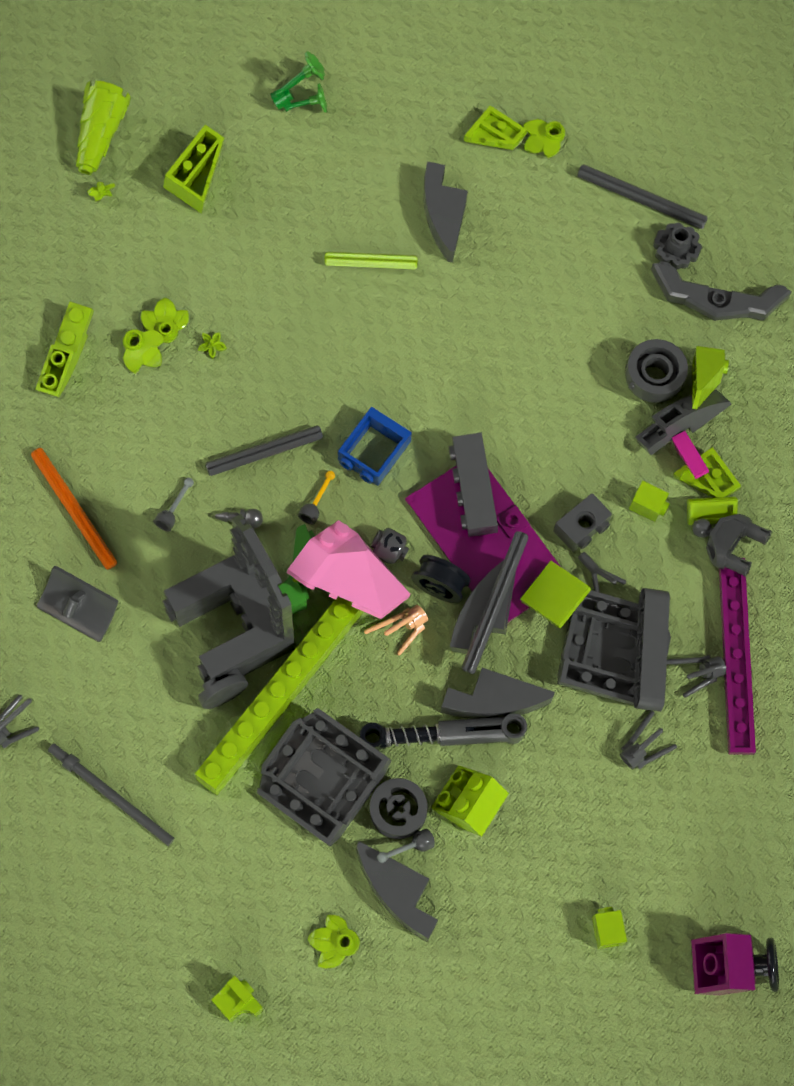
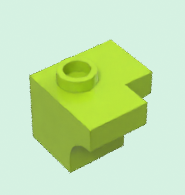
[211,975,263,1023]

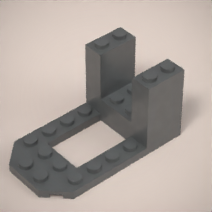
[162,514,295,683]

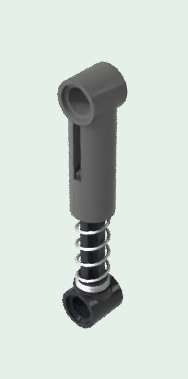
[360,713,527,751]

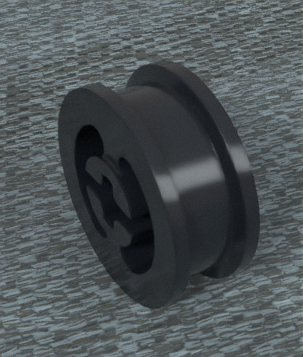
[411,555,471,603]

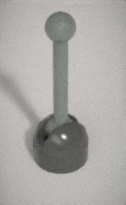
[153,478,194,532]
[377,829,435,863]

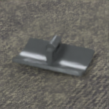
[37,566,118,642]

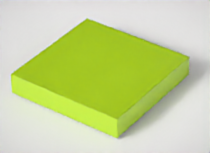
[520,561,591,629]

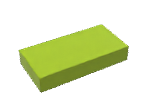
[687,497,738,525]

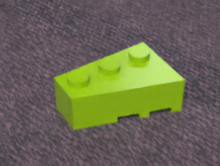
[163,125,224,214]

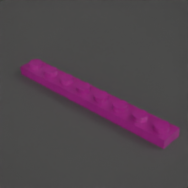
[719,558,756,755]

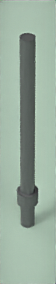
[48,743,175,847]

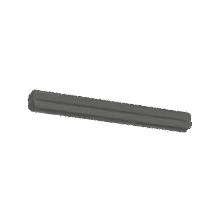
[206,425,323,476]

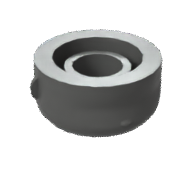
[625,339,688,403]

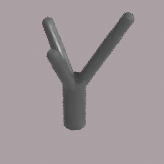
[578,552,626,592]

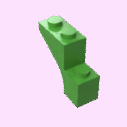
[278,524,315,615]

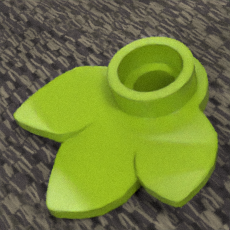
[523,119,565,158]
[141,298,189,343]
[123,329,165,374]
[308,915,360,969]

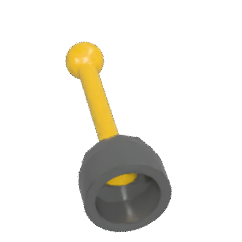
[298,471,335,525]

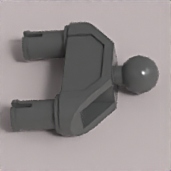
[692,514,772,577]

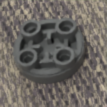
[198,669,248,709]

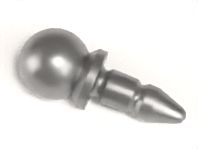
[215,509,263,528]

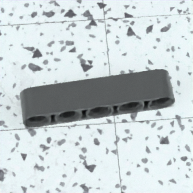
[633,588,670,712]

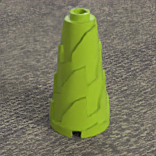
[76,80,131,175]

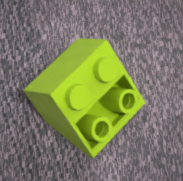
[431,765,509,837]

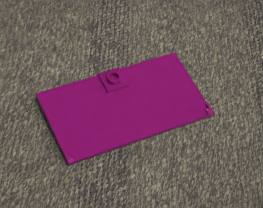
[405,466,561,623]

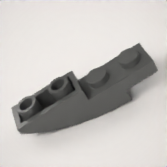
[635,390,731,455]

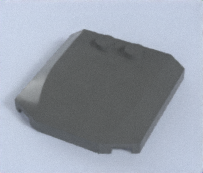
[557,590,671,706]
[257,708,391,847]

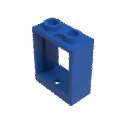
[338,406,412,486]

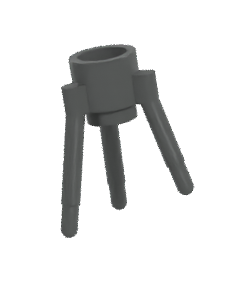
[667,655,726,698]
[0,695,39,749]
[619,711,677,770]

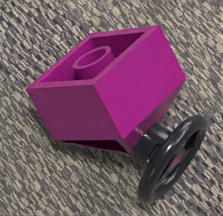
[691,933,779,995]

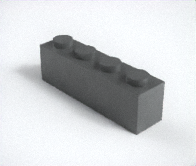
[449,432,498,537]

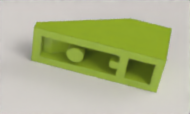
[692,346,729,409]

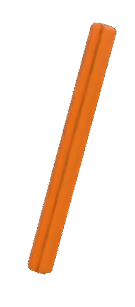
[31,448,117,570]

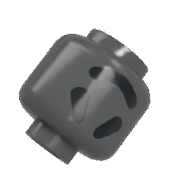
[370,528,409,564]

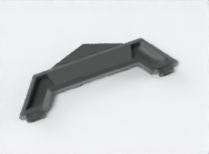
[651,261,792,321]

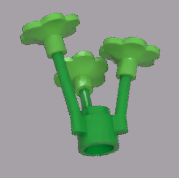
[270,51,327,113]

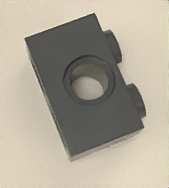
[553,493,612,552]

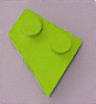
[464,105,527,150]
[674,447,741,498]

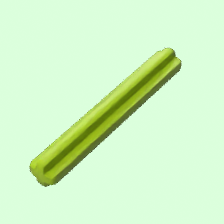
[324,252,418,269]

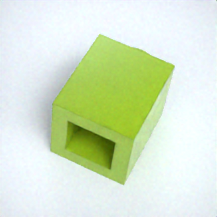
[629,481,670,522]
[592,907,627,949]

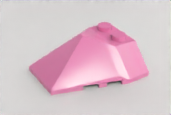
[287,520,410,619]

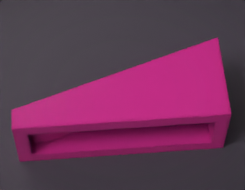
[672,431,709,479]

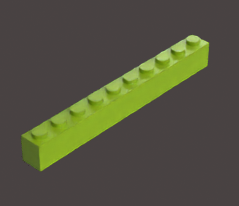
[195,596,364,796]

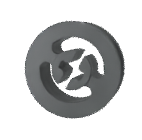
[370,778,427,839]

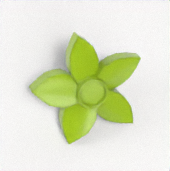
[87,182,115,201]
[198,332,227,359]

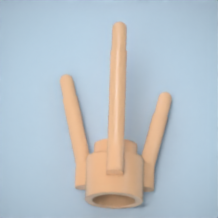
[364,604,428,656]

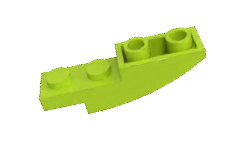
[35,301,94,398]

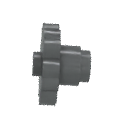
[653,223,702,269]

